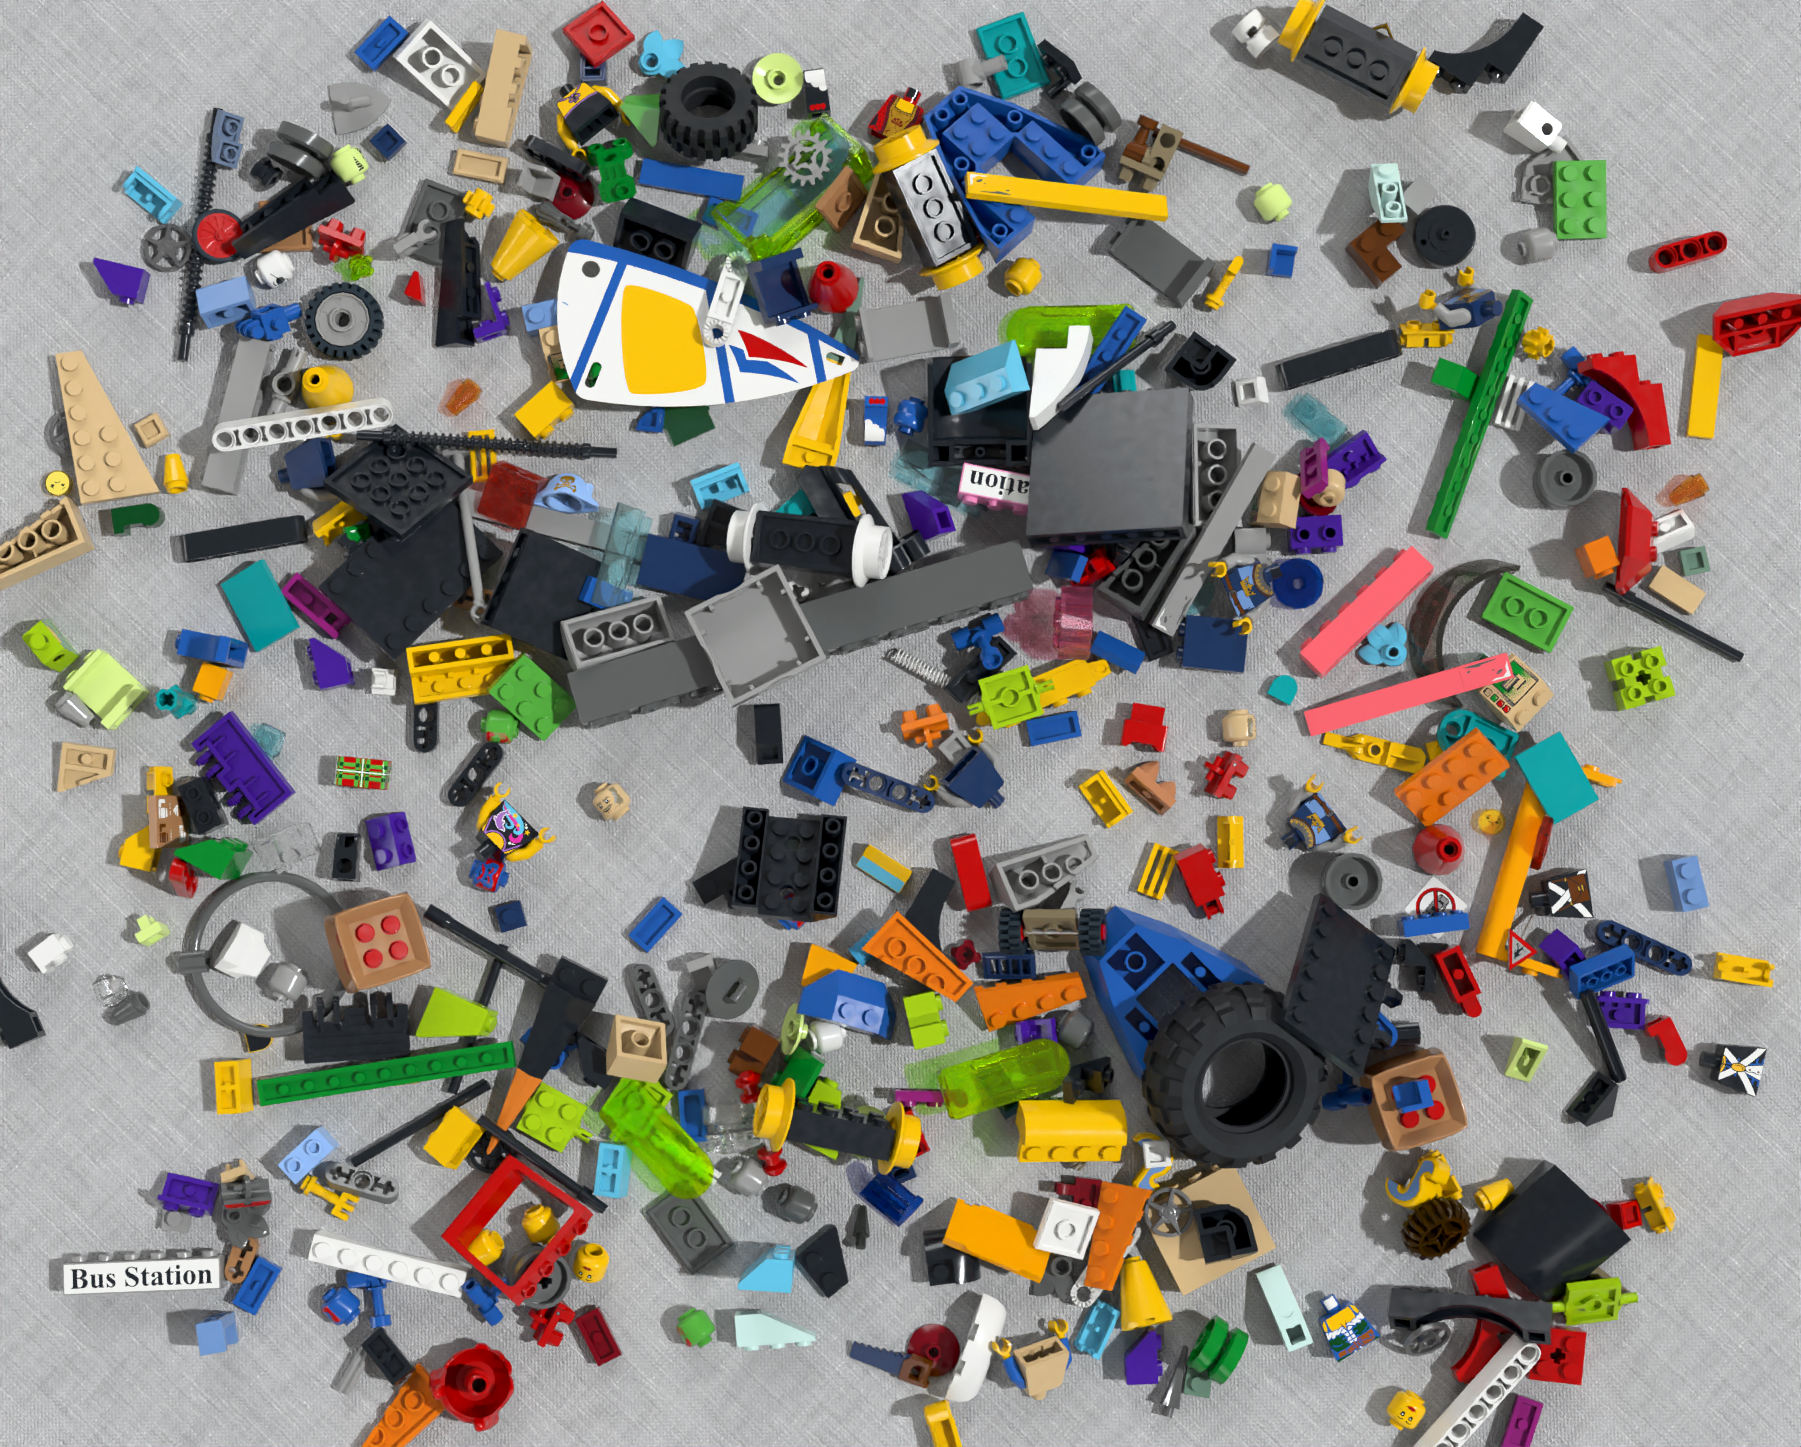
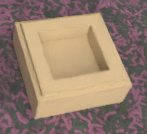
[134,412,171,448]

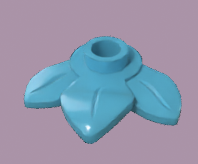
[638,30,686,78]
[1358,622,1407,667]

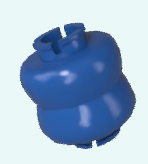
[893,396,928,436]

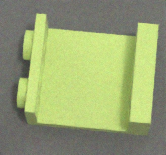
[63,649,150,730]

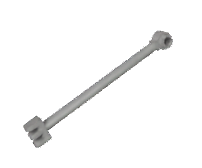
[443,446,487,625]

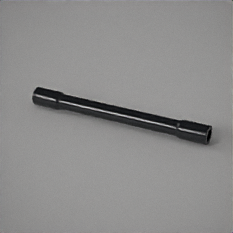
[423,904,551,990]

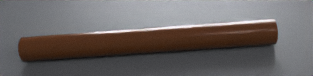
[1152,128,1250,175]

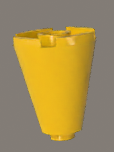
[491,209,560,281]
[302,364,354,408]
[1120,1256,1173,1331]

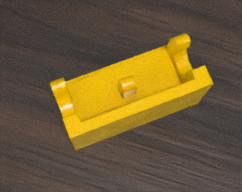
[312,501,368,547]
[1078,769,1133,828]
[1713,952,1775,988]
[214,1058,254,1115]

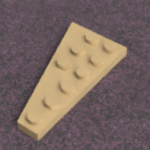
[55,350,160,505]

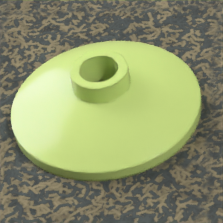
[752,53,804,104]
[781,1003,808,1055]

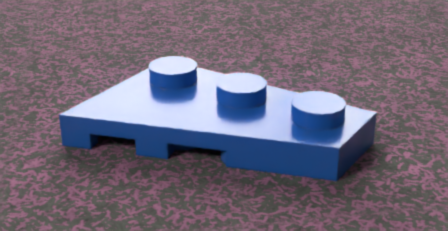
[1516,383,1610,454]

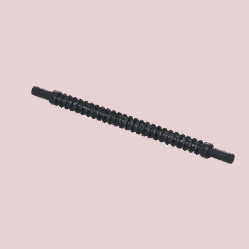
[177,108,223,362]
[356,429,617,459]

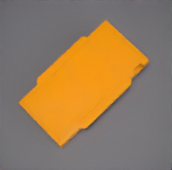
[942,1198,1050,1283]

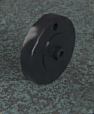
[1412,205,1476,268]

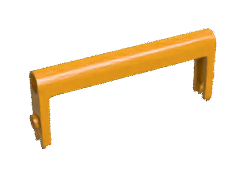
[1475,764,1622,979]

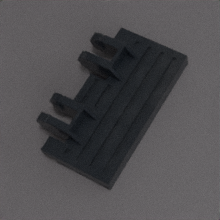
[302,992,411,1064]

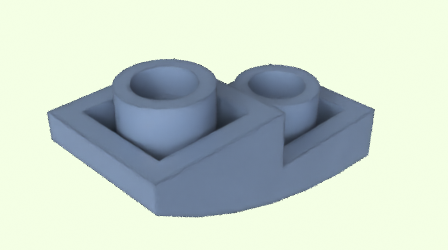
[211,109,245,169]

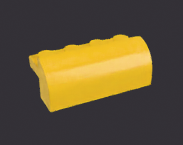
[406,634,515,705]
[1015,1100,1127,1162]

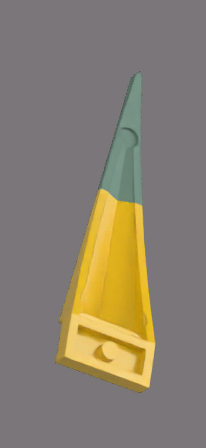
[782,277,864,469]

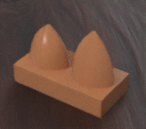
[1123,761,1176,815]

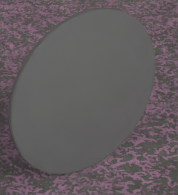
[705,960,759,1020]

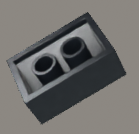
[613,198,702,270]

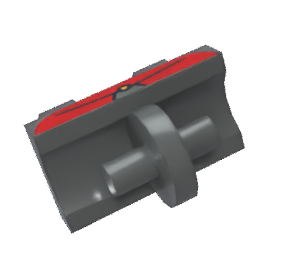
[220,1175,272,1212]

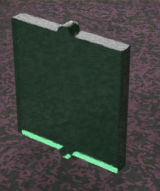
[663,405,716,446]

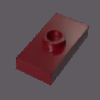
[575,1306,622,1367]

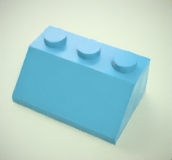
[944,340,1030,415]
[738,1244,796,1293]

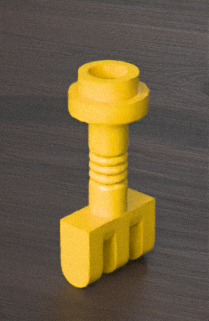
[1204,256,1244,311]
[299,1175,360,1221]

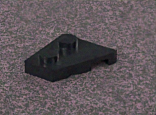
[697,498,746,546]
[796,1225,849,1299]

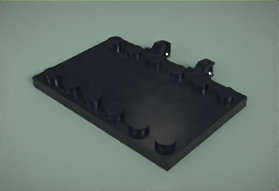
[318,502,504,662]
[1277,893,1403,1079]

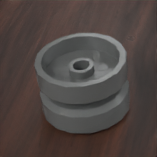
[1057,81,1122,147]
[266,121,334,180]
[1533,449,1597,510]
[1320,853,1383,910]
[506,1244,572,1309]

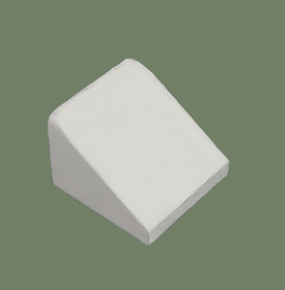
[1235,376,1269,407]

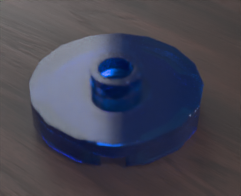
[1272,558,1324,610]

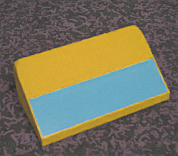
[855,844,912,893]

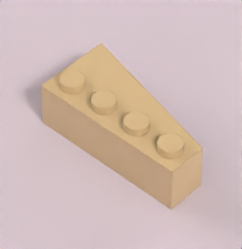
[473,29,533,149]
[850,173,904,264]
[0,496,95,591]

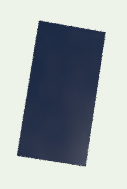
[637,533,746,601]

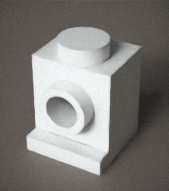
[28,933,74,974]

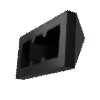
[1566,1071,1619,1127]

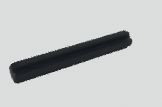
[1580,989,1627,1083]

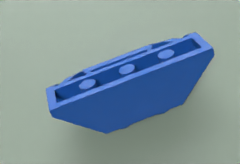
[796,969,897,1040]

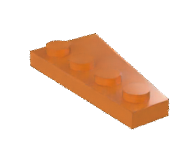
[862,911,973,1002]
[973,972,1087,1032]
[1084,1181,1153,1291]
[362,1363,445,1447]

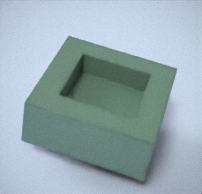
[1677,546,1711,577]
[1183,1366,1212,1398]

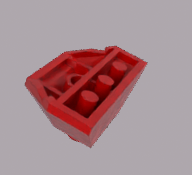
[1712,292,1801,357]
[1615,488,1659,595]

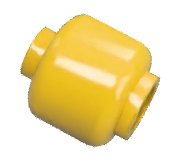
[1004,257,1042,296]
[521,1204,560,1245]
[468,1229,504,1267]

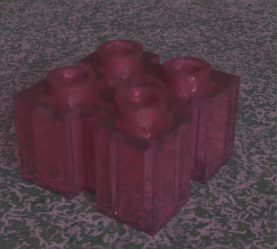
[1053,586,1093,660]

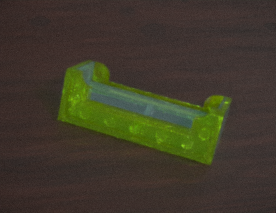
[710,113,874,263]

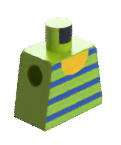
[21,619,80,673]

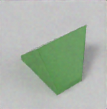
[620,94,661,147]

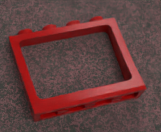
[440,1154,594,1307]

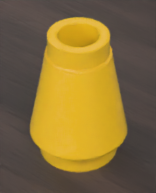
[163,454,190,494]
[1473,1178,1515,1212]

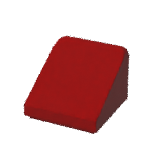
[404,271,426,306]
[1606,1199,1642,1230]

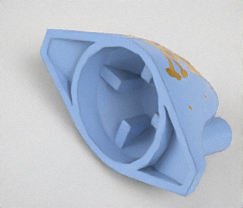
[531,473,599,514]

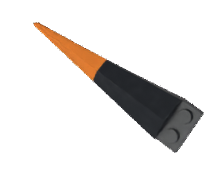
[487,955,608,1155]

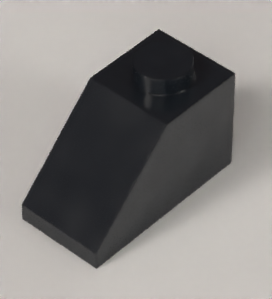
[574,1031,614,1090]

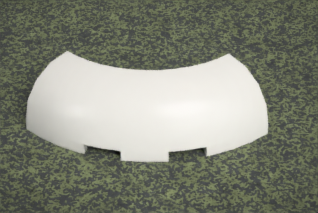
[945,1293,1007,1402]

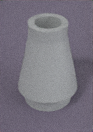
[55,691,95,728]

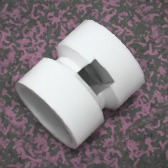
[1232,9,1280,59]

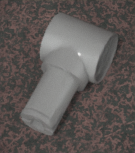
[955,55,1008,90]

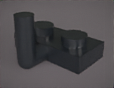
[1037,39,1082,99]
[692,857,737,909]

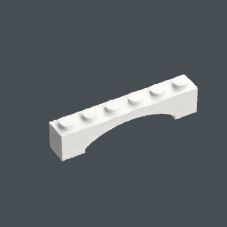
[308,1230,472,1298]

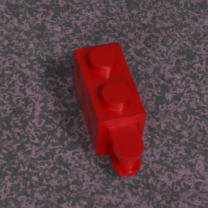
[1172,843,1226,920]
[1430,944,1482,1018]

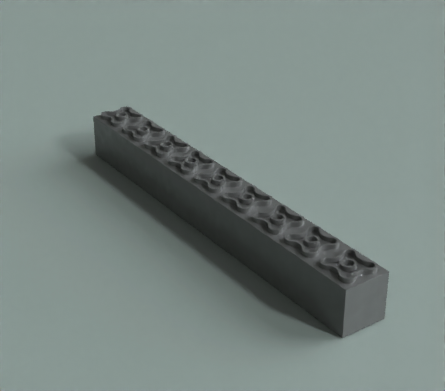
[567,539,1034,729]

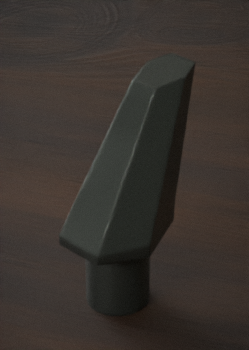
[853,1205,870,1250]

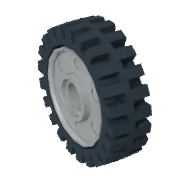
[304,282,384,361]

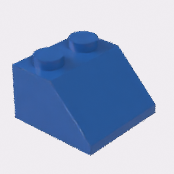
[782,735,857,806]

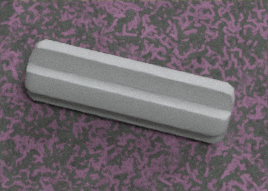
[337,1346,370,1395]

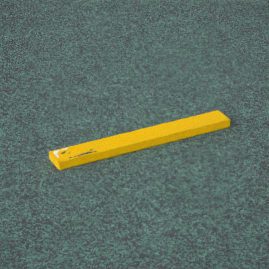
[965,172,1168,222]

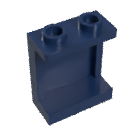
[746,247,818,327]
[1176,615,1248,674]

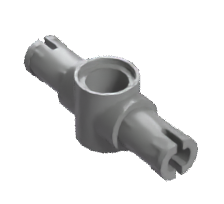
[267,347,309,425]

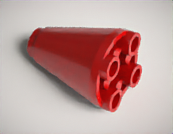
[807,261,859,314]
[1412,824,1465,876]

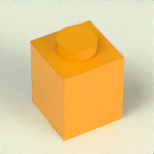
[192,661,234,703]

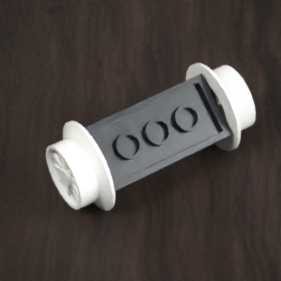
[727,502,893,587]

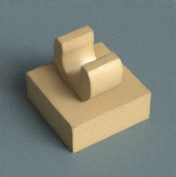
[220,1159,255,1183]

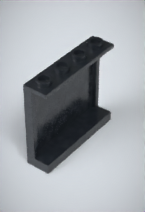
[480,527,609,660]

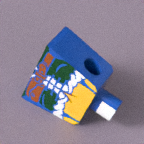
[1318,1293,1380,1362]

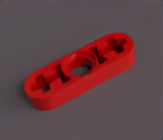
[169,857,198,899]

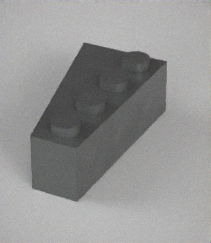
[1096,523,1196,621]

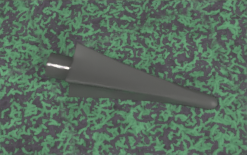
[1160,1345,1188,1418]

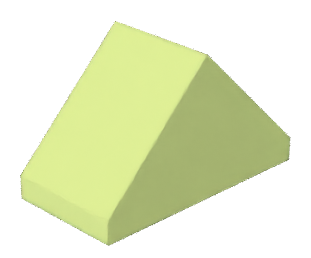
[1505,1036,1548,1082]

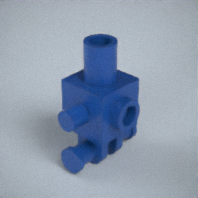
[235,303,302,341]

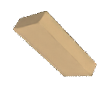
[453,148,509,185]
[1647,565,1706,615]

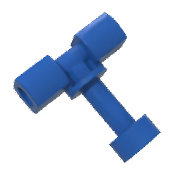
[1548,346,1604,395]
[950,613,1005,669]
[1322,1071,1372,1111]
[346,1272,394,1328]
[461,1276,507,1326]

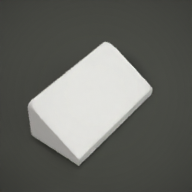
[1653,509,1695,554]

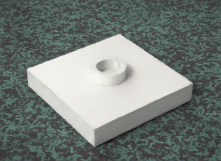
[1033,1197,1100,1260]

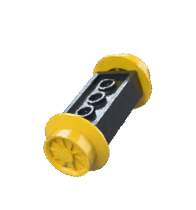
[1277,0,1439,114]
[872,125,985,291]
[753,1078,921,1175]

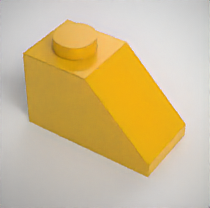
[118,825,162,872]

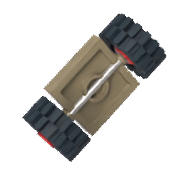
[998,908,1108,956]

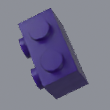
[1287,515,1343,555]

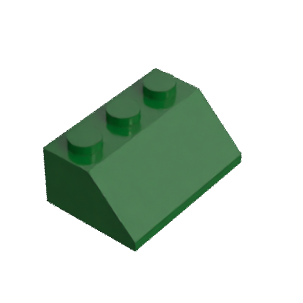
[174,837,253,880]
[771,1045,826,1097]

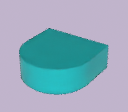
[1266,675,1298,706]

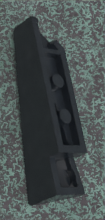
[231,170,355,259]
[435,218,481,348]

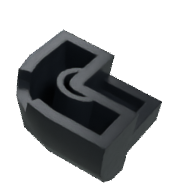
[1164,331,1237,391]
[1193,1204,1258,1265]
[923,1228,981,1286]

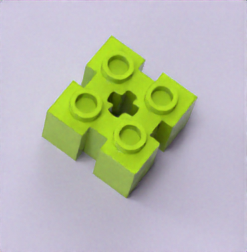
[1603,646,1676,712]
[903,989,949,1050]

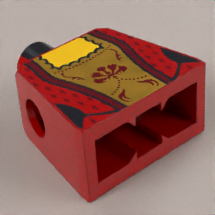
[868,87,924,140]

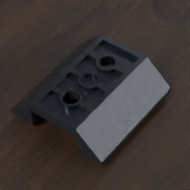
[732,806,847,923]

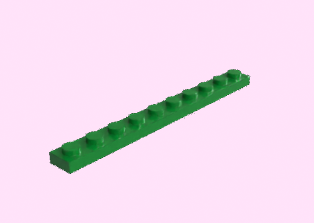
[1425,289,1533,539]
[257,1041,517,1107]

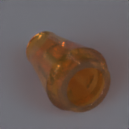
[445,377,483,416]
[1668,473,1710,507]

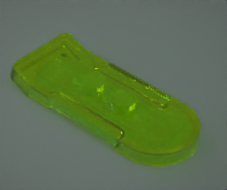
[1006,303,1136,359]
[937,1038,1070,1120]
[599,1080,714,1199]

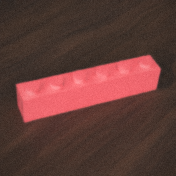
[1300,546,1434,679]

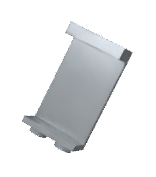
[854,292,960,363]

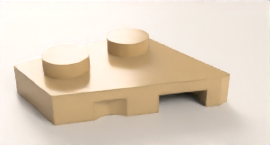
[57,741,117,792]

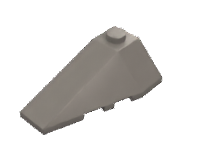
[989,834,1098,913]

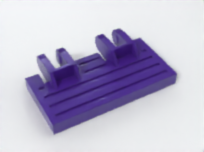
[191,711,296,825]

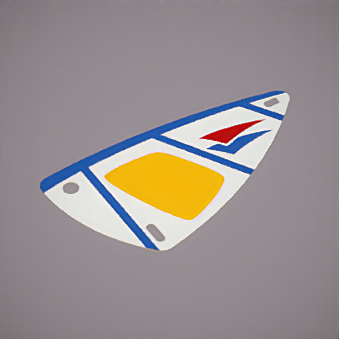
[557,239,859,407]

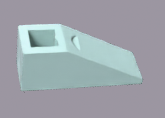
[1368,163,1408,223]
[1256,1264,1313,1352]
[735,1309,816,1351]

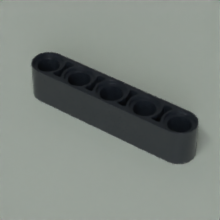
[1275,329,1403,391]
[179,515,308,563]

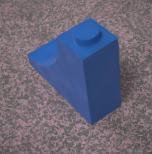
[175,629,249,669]

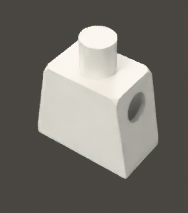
[1503,100,1567,155]

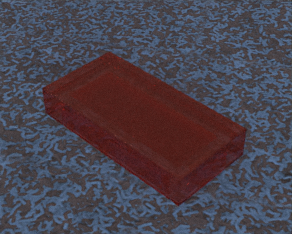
[1530,815,1554,871]

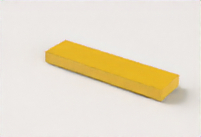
[1686,334,1723,440]

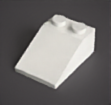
[392,18,486,111]

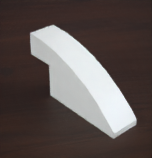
[1029,326,1093,430]

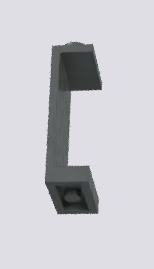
[1109,218,1216,308]

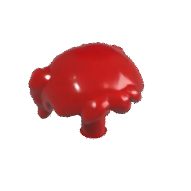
[429,1343,514,1432]

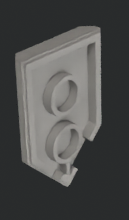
[1520,135,1585,206]

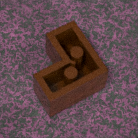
[1345,220,1406,289]
[727,1023,781,1076]

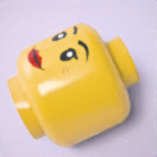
[572,1243,610,1283]
[1386,1389,1426,1430]

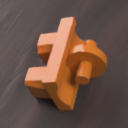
[901,703,949,749]

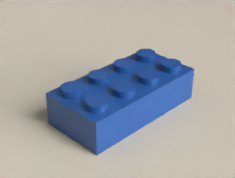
[1397,909,1470,937]
[1569,944,1635,1000]

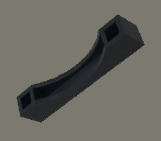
[0,977,46,1049]
[1388,1287,1554,1345]

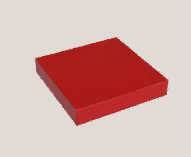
[562,0,635,68]

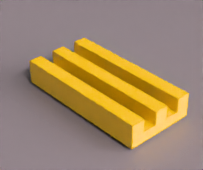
[445,81,484,134]
[468,429,499,483]
[1136,843,1179,900]

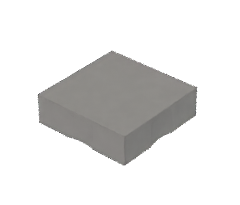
[684,564,827,708]

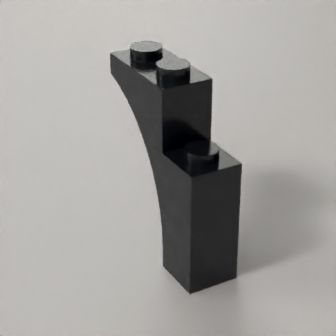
[1428,12,1544,94]
[904,868,956,952]

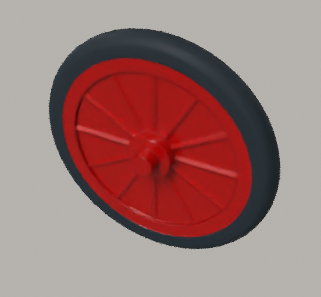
[192,209,243,263]

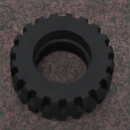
[659,61,758,162]

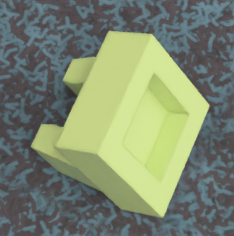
[135,914,171,947]

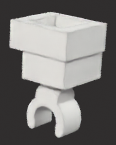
[371,668,399,696]

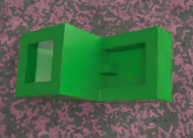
[1430,358,1479,403]

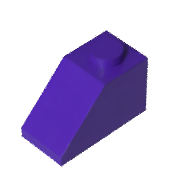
[93,257,151,306]
[1538,928,1587,982]

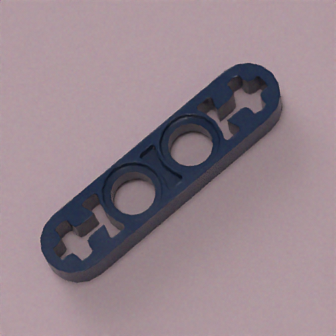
[839,762,935,813]
[1595,920,1692,976]

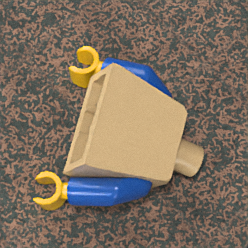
[992,1318,1072,1400]

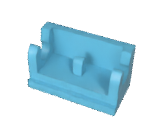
[123,166,183,224]
[690,462,750,510]
[594,1141,633,1199]
[1073,1298,1121,1360]

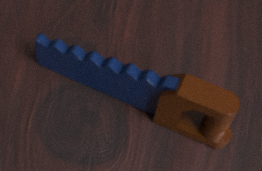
[850,1341,933,1388]

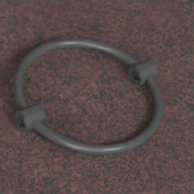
[178,871,346,1038]

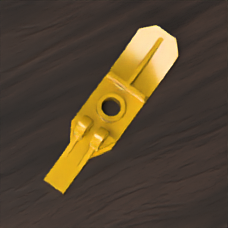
[1323,732,1427,774]

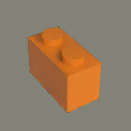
[1574,535,1620,580]

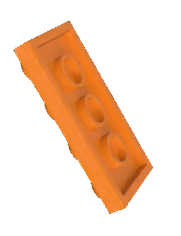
[1394,727,1510,827]

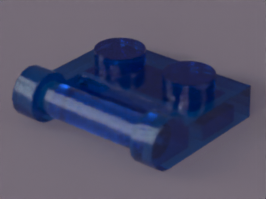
[859,1171,924,1227]

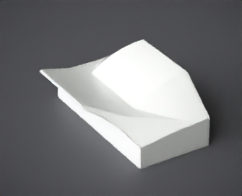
[213,921,271,979]

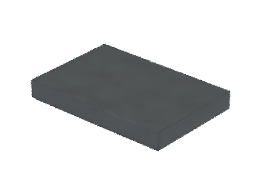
[404,178,468,267]
[646,1180,735,1275]

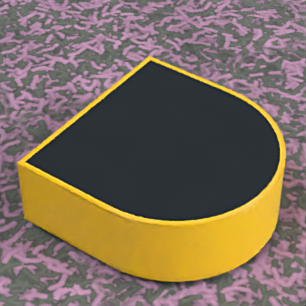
[245,1024,274,1053]

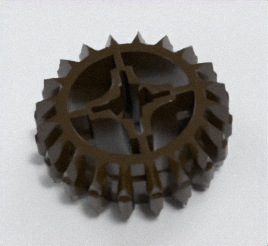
[1400,1196,1472,1261]

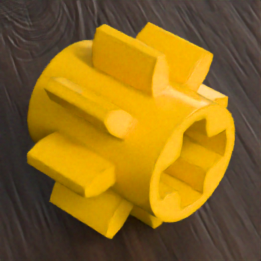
[462,188,495,220]
[1522,326,1555,361]

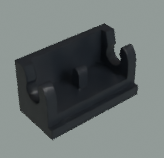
[361,1327,416,1386]

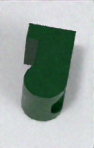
[111,503,165,537]

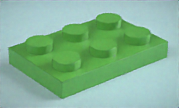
[1553,160,1607,240]
[1480,571,1574,654]
[487,652,576,741]

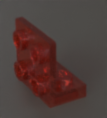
[477,460,549,530]

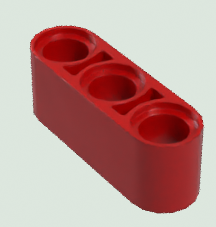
[1648,231,1727,274]
[950,833,993,912]

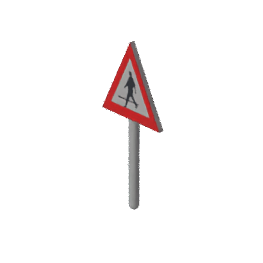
[1508,907,1541,971]

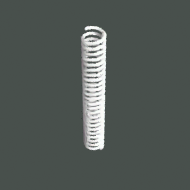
[891,648,982,708]

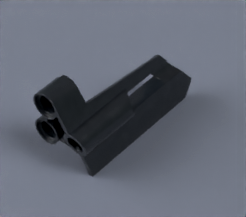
[797,465,931,579]

